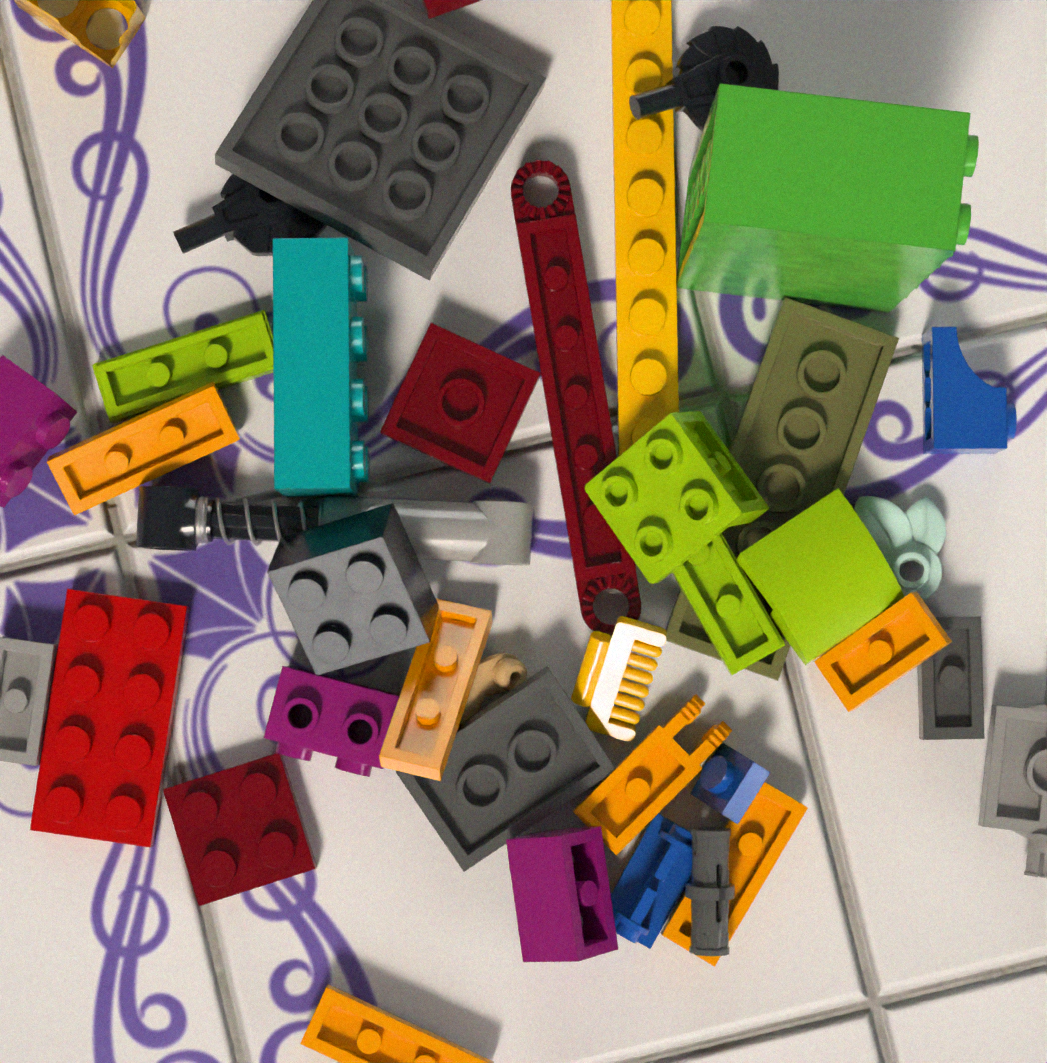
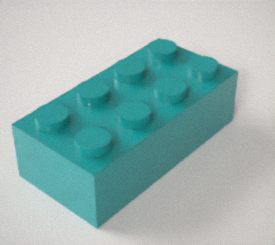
[273,238,370,498]

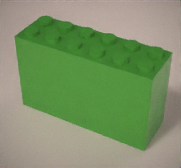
[676,84,979,313]

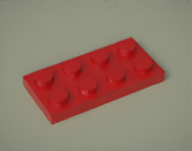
[30,589,190,848]

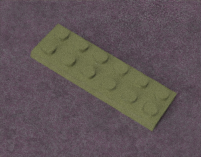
[665,297,899,681]

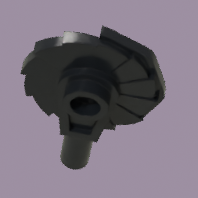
[629,26,779,132]
[173,174,328,256]

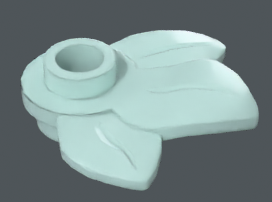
[854,496,946,601]

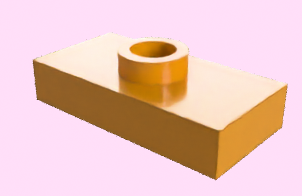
[814,591,952,712]

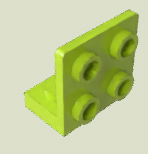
[585,411,769,584]

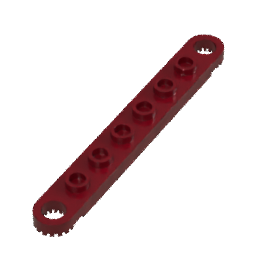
[511,160,641,636]

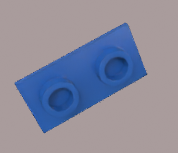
[611,813,692,949]

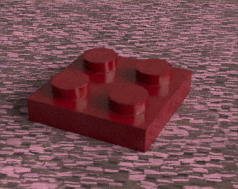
[380,323,541,484]
[163,753,317,906]

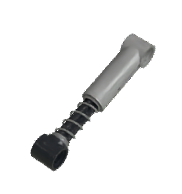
[136,486,533,565]

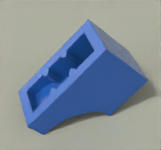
[922,327,1017,454]

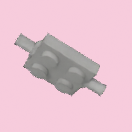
[978,681,1047,878]

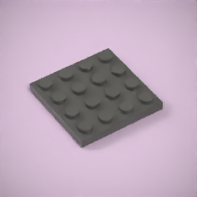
[215,0,546,281]

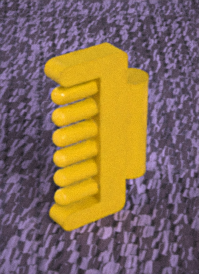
[571,616,667,741]

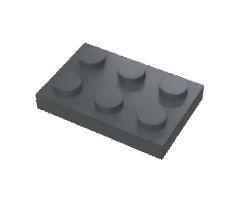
[396,666,616,872]

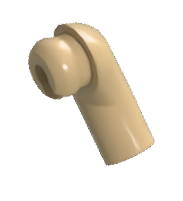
[461,653,528,722]

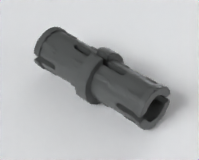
[685,826,735,956]

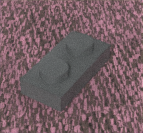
[917,616,985,740]

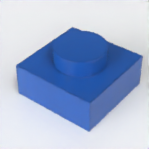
[690,742,771,824]

